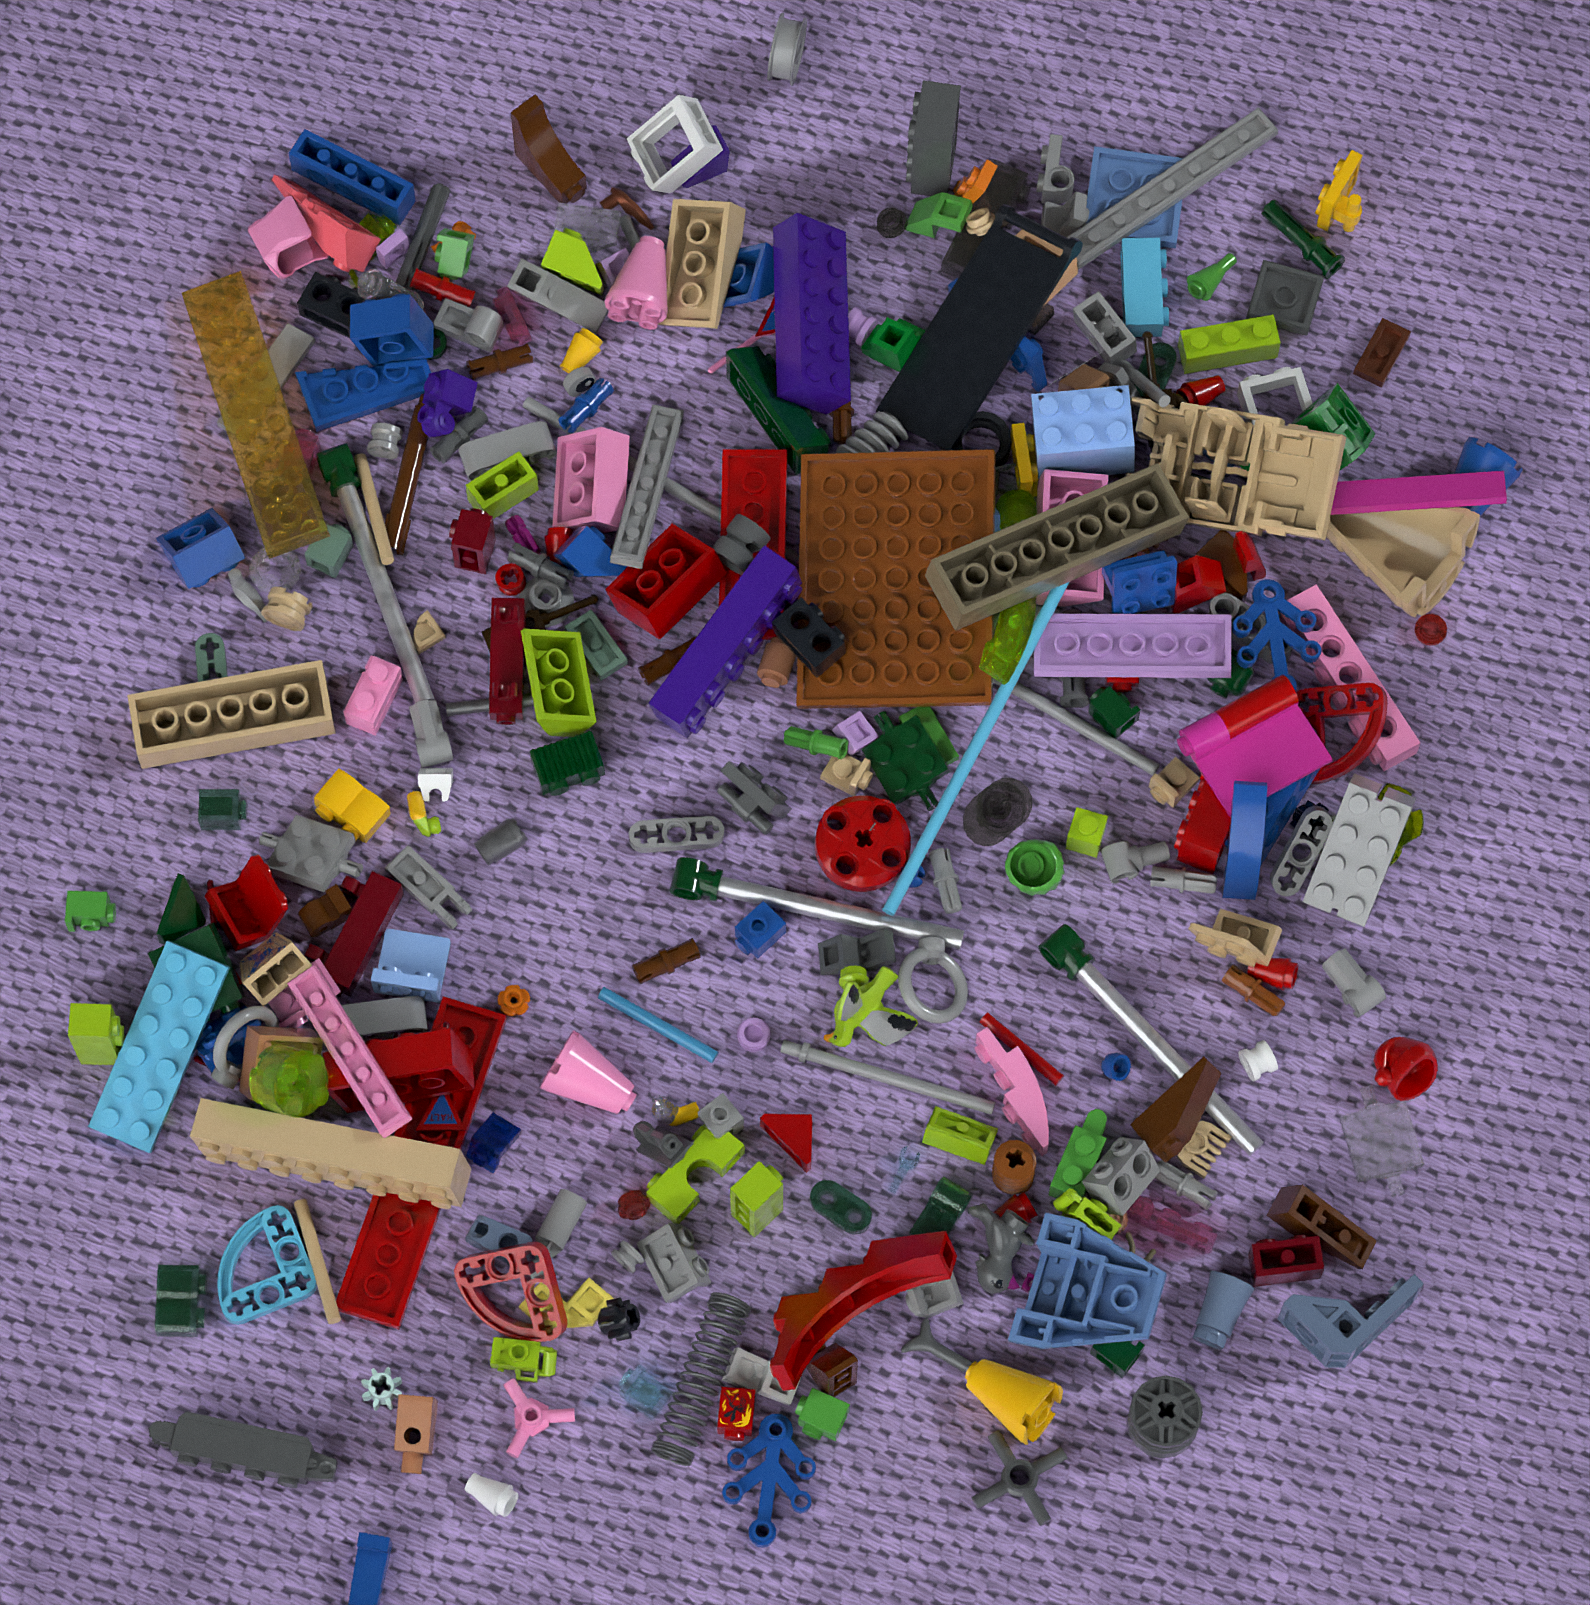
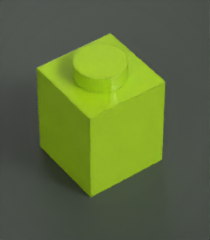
[1065,807,1108,858]

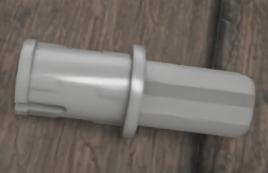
[929,848,962,914]
[1150,865,1217,894]
[1155,1160,1218,1210]

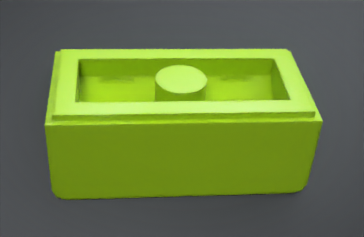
[922,1106,998,1165]

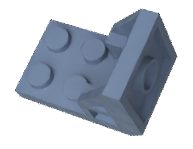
[1277,1274,1424,1368]

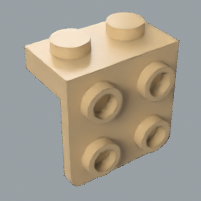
[1188,909,1282,967]

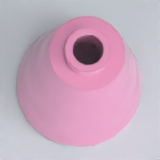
[540,1030,637,1114]

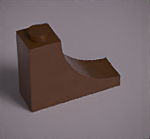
[510,94,587,207]

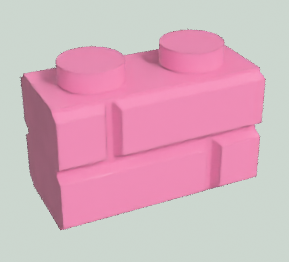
[343,656,403,736]

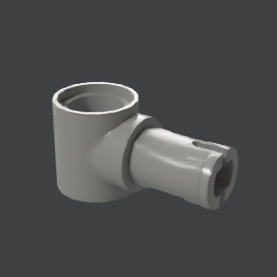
[1101,841,1170,884]

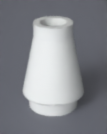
[465,1473,518,1517]

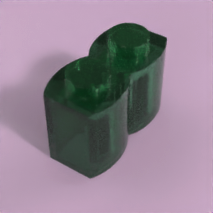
[155,1265,207,1337]

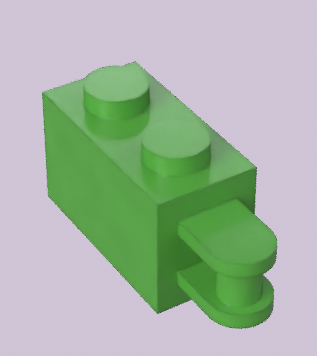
[1048,1109,1107,1199]

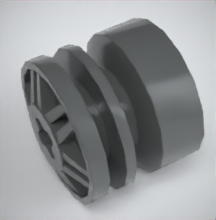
[1127,1375,1203,1459]

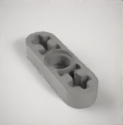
[1270,806,1333,896]
[629,816,724,853]

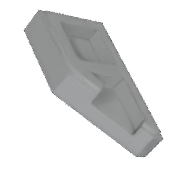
[1097,362,1141,416]

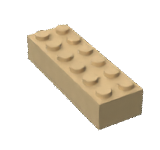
[127,660,336,769]

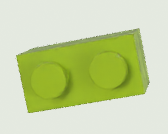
[465,451,539,519]

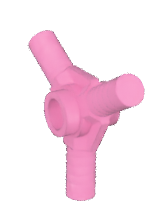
[503,1378,575,1458]

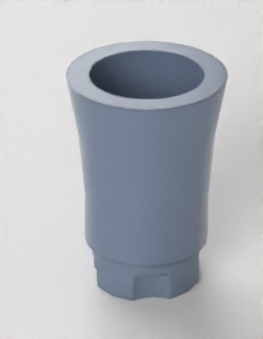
[1193,1271,1255,1350]

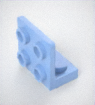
[371,929,451,1003]

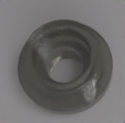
[877,207,908,238]

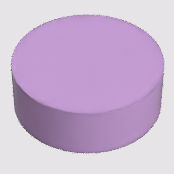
[737,1018,770,1052]

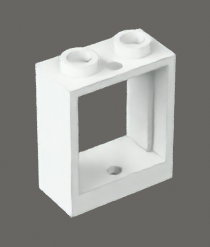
[627,95,723,193]
[1237,367,1312,425]

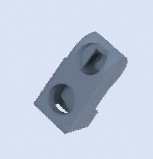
[465,1215,533,1266]

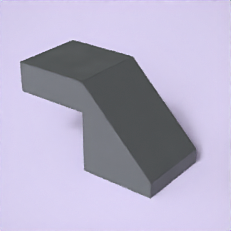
[818,929,896,975]

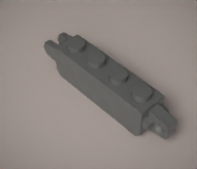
[148,1412,338,1488]

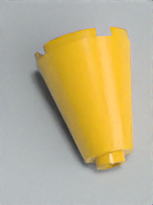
[965,1359,1063,1445]

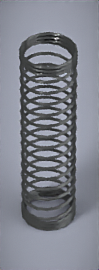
[650,1292,751,1466]

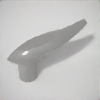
[228,568,268,623]

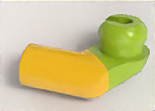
[407,791,441,837]

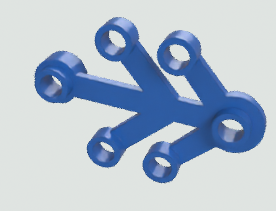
[1231,579,1322,691]
[722,1414,816,1548]

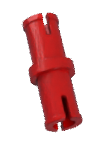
[409,268,476,307]

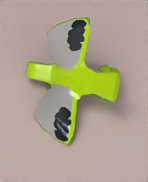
[823,965,918,1047]

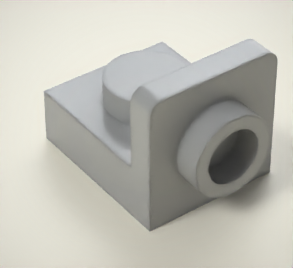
[698,1093,744,1139]

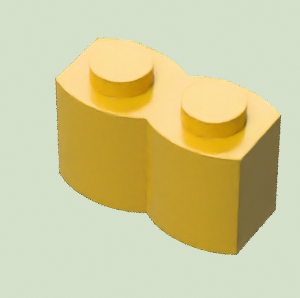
[314,768,391,843]

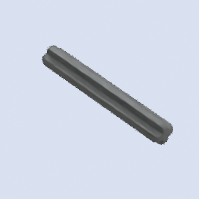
[394,183,450,295]

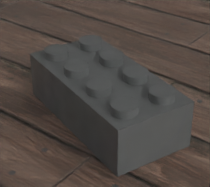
[905,80,961,196]

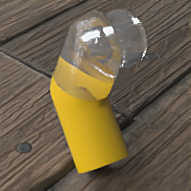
[651,1095,699,1126]

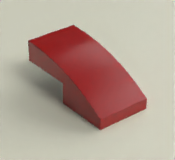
[1233,531,1266,581]

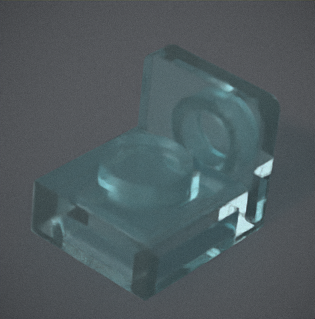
[618,1364,673,1422]

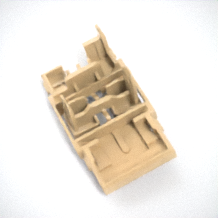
[1125,396,1346,541]

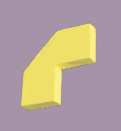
[518,1278,614,1329]

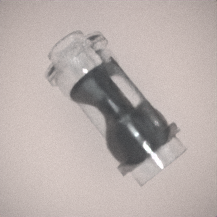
[357,268,424,310]

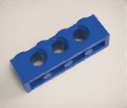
[288,129,416,226]
[1224,768,1320,865]

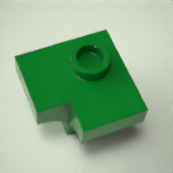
[861,317,926,372]

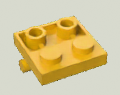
[1315,150,1363,232]

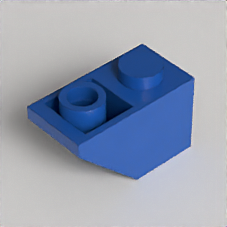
[553,526,628,577]

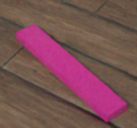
[1331,471,1507,515]

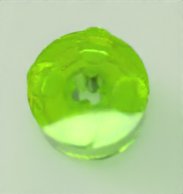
[249,1044,329,1118]

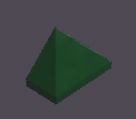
[156,873,206,945]

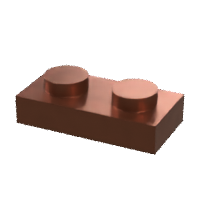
[1353,318,1411,388]

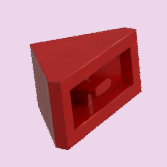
[760,1114,812,1173]

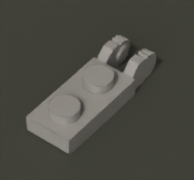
[385,845,472,930]

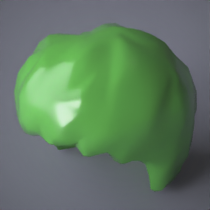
[1005,839,1065,896]

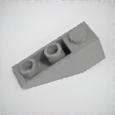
[507,258,609,333]

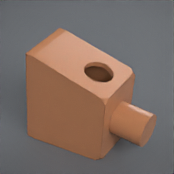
[394,1394,438,1474]

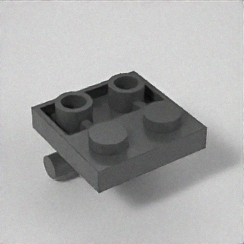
[717,761,792,835]

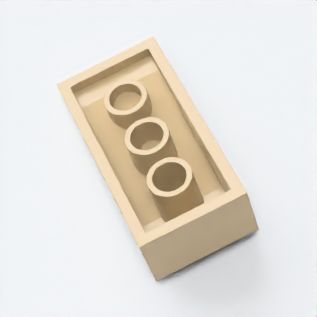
[658,199,746,329]

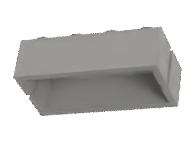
[1302,773,1416,927]

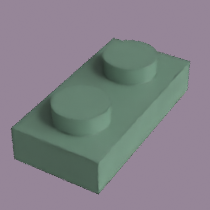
[564,609,628,681]

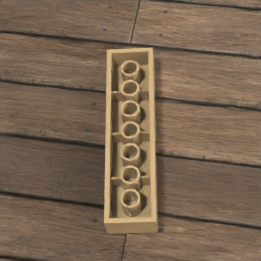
[190,1098,471,1209]

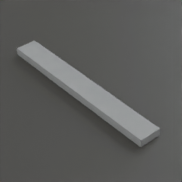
[1067,107,1278,270]

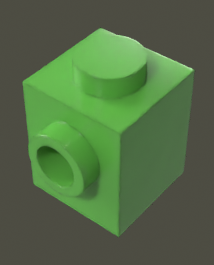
[795,1388,850,1442]

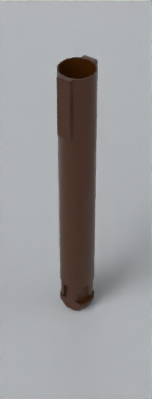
[385,394,428,555]

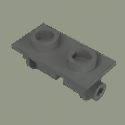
[633,1121,693,1168]

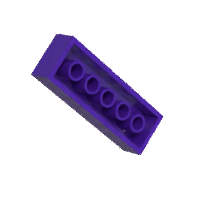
[773,213,851,415]
[648,545,802,738]

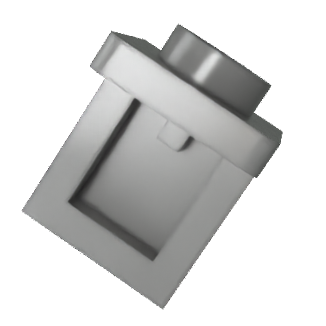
[1041,192,1089,237]
[905,1272,964,1318]

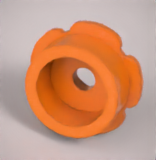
[497,985,530,1016]

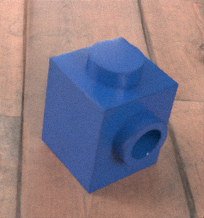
[735,901,786,959]

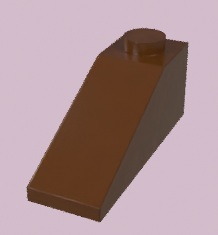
[1130,1056,1222,1163]
[1266,1184,1377,1269]
[806,1343,858,1397]

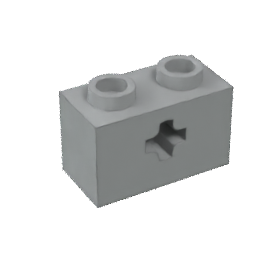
[1073,291,1137,365]

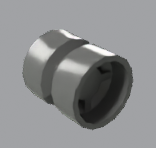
[712,514,770,575]

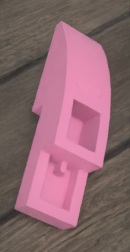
[974,1027,1049,1156]

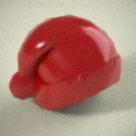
[1373,1037,1438,1101]

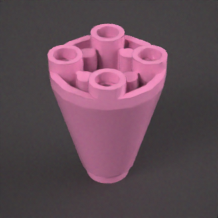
[604,236,668,330]

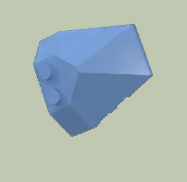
[1008,1212,1167,1349]

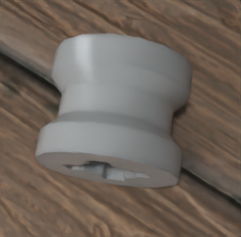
[367,423,403,459]

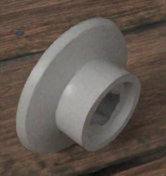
[519,577,574,627]

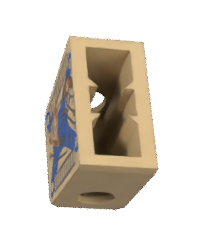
[240,933,312,1006]

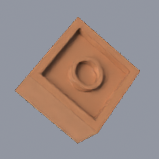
[239,1025,323,1103]

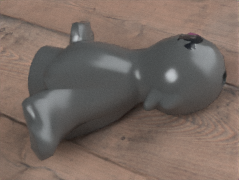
[968,1203,1034,1294]

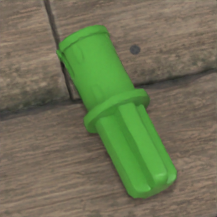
[784,726,848,760]

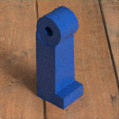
[348,1532,392,1605]

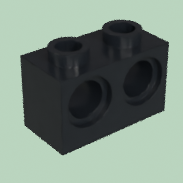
[297,272,371,338]
[772,597,846,678]

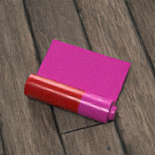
[1177,674,1333,817]

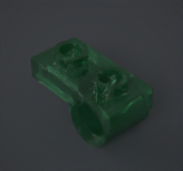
[909,1176,973,1236]

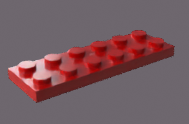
[719,449,788,640]

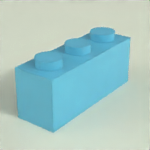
[1120,238,1169,337]

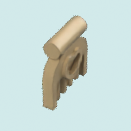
[1177,1121,1232,1179]

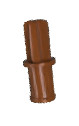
[1222,964,1285,1016]

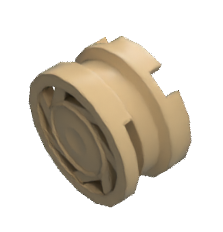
[261,587,313,631]

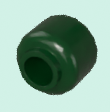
[1207,649,1254,699]

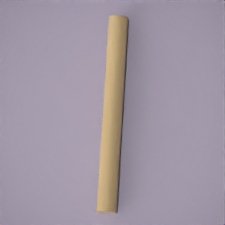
[354,453,394,565]
[294,1199,341,1324]

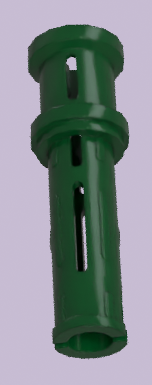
[1261,199,1345,279]

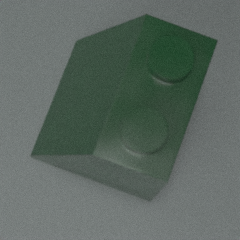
[148,922,245,1021]

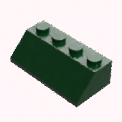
[726,346,830,475]

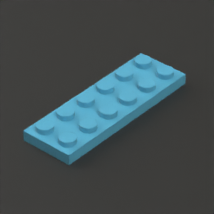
[88,941,230,1153]

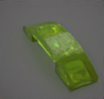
[979,596,1036,685]

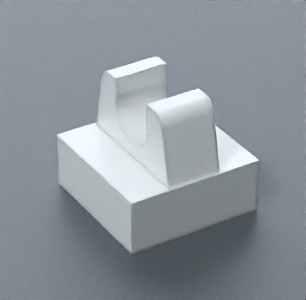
[418,768,453,801]

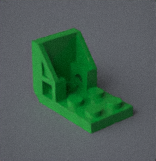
[1239,383,1375,471]

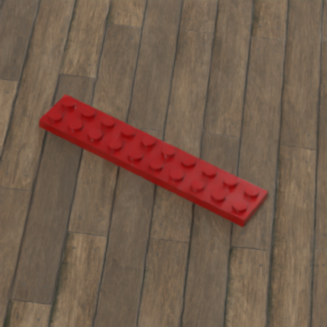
[336,996,507,1330]

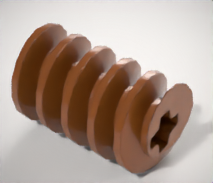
[992,1140,1037,1195]

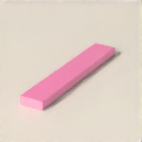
[287,964,412,1138]

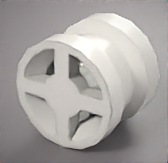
[1238,1040,1278,1081]

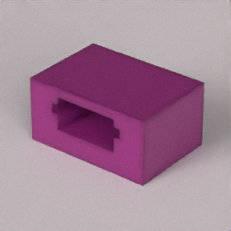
[1021,1272,1035,1293]

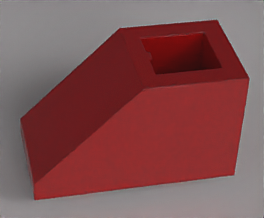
[1171,555,1226,614]

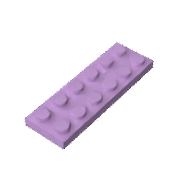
[1034,613,1231,678]

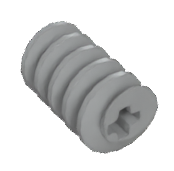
[836,411,908,453]

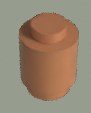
[757,637,796,688]

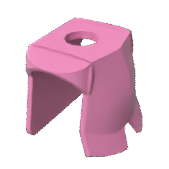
[248,196,329,280]

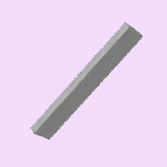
[610,405,684,569]

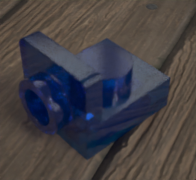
[466,1112,521,1173]

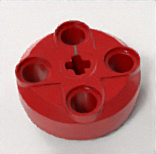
[815,795,911,892]

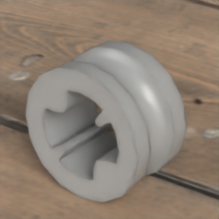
[611,1240,644,1274]

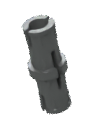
[430,406,488,464]
[507,543,574,589]

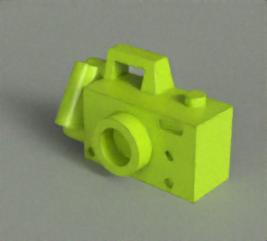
[1053,1188,1121,1240]
[490,1337,557,1383]

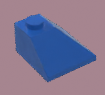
[723,242,774,308]

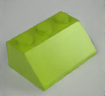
[521,629,597,737]

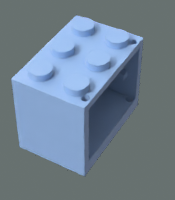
[1031,385,1135,479]

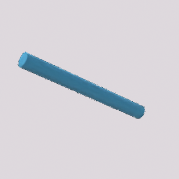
[598,987,719,1063]

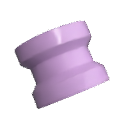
[848,307,878,347]

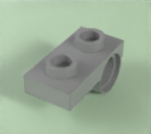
[1036,134,1074,204]
[433,298,504,353]

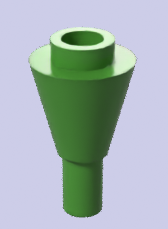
[1187,253,1237,301]

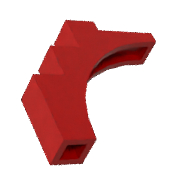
[770,1231,957,1391]

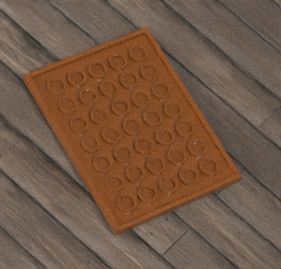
[796,449,995,709]

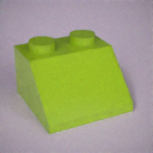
[541,228,604,296]

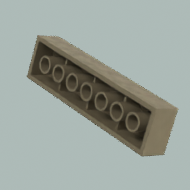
[925,463,1189,631]

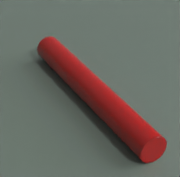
[979,1012,1064,1086]

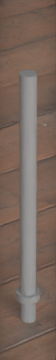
[780,1040,996,1115]

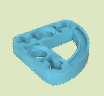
[217,1205,317,1325]

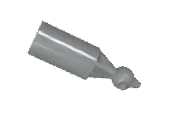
[531,1189,587,1279]

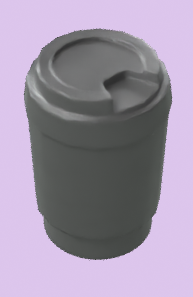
[474,818,528,865]

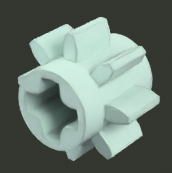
[361,1367,402,1411]

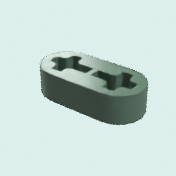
[195,633,228,682]

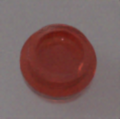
[1414,614,1447,646]
[618,1190,651,1220]

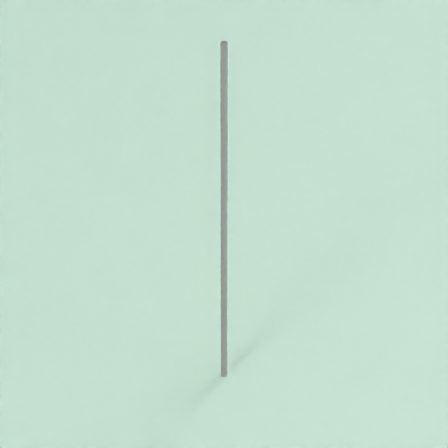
[523,397,1160,776]

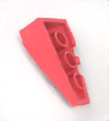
[272,174,381,273]

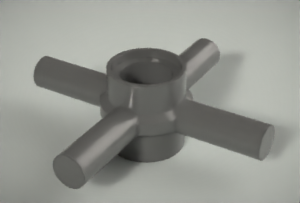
[971,1430,1068,1526]

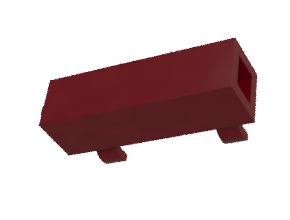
[489,598,526,725]
[304,871,404,997]

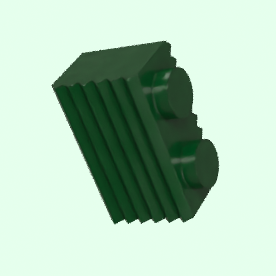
[530,731,605,796]

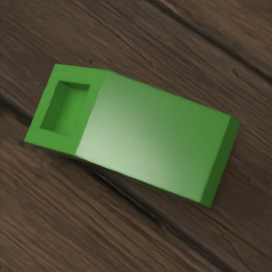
[905,192,973,238]

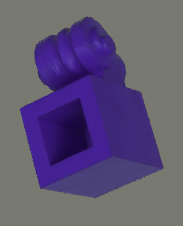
[417,369,478,438]

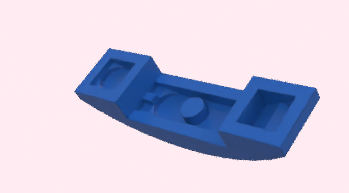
[1222,781,1268,900]

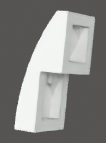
[722,1347,801,1405]

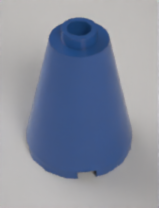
[1454,437,1523,516]

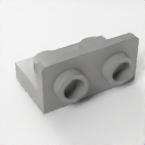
[636,1223,711,1303]

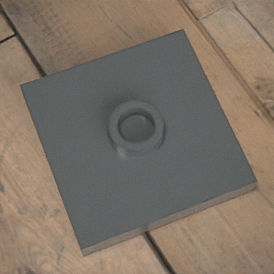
[1246,260,1324,336]

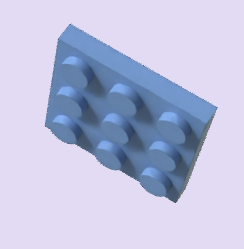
[1085,146,1183,249]

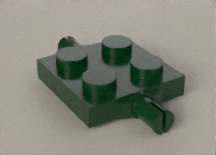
[861,711,951,811]

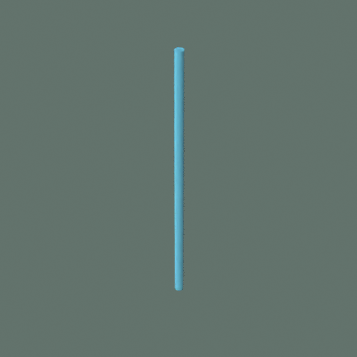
[882,582,1069,916]

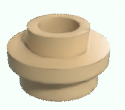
[966,208,995,236]

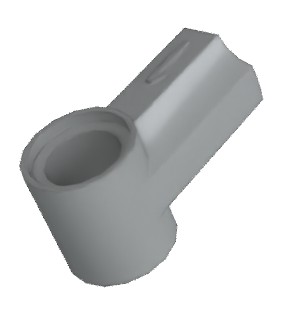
[409,699,453,768]
[1322,948,1386,1018]

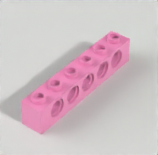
[1280,584,1420,771]

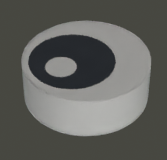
[563,367,596,397]

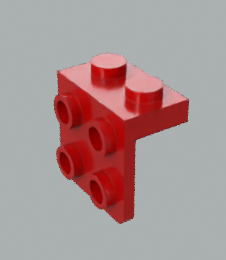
[205,854,288,951]

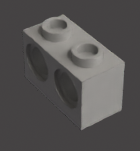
[1082,1137,1160,1216]

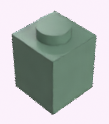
[304,522,353,578]

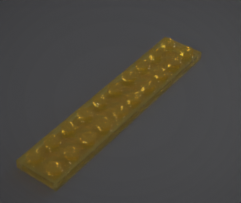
[182,271,330,559]

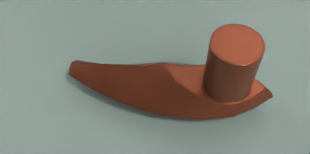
[599,187,654,230]

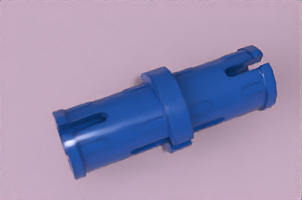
[558,378,614,433]

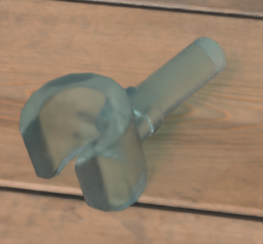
[888,1146,920,1194]

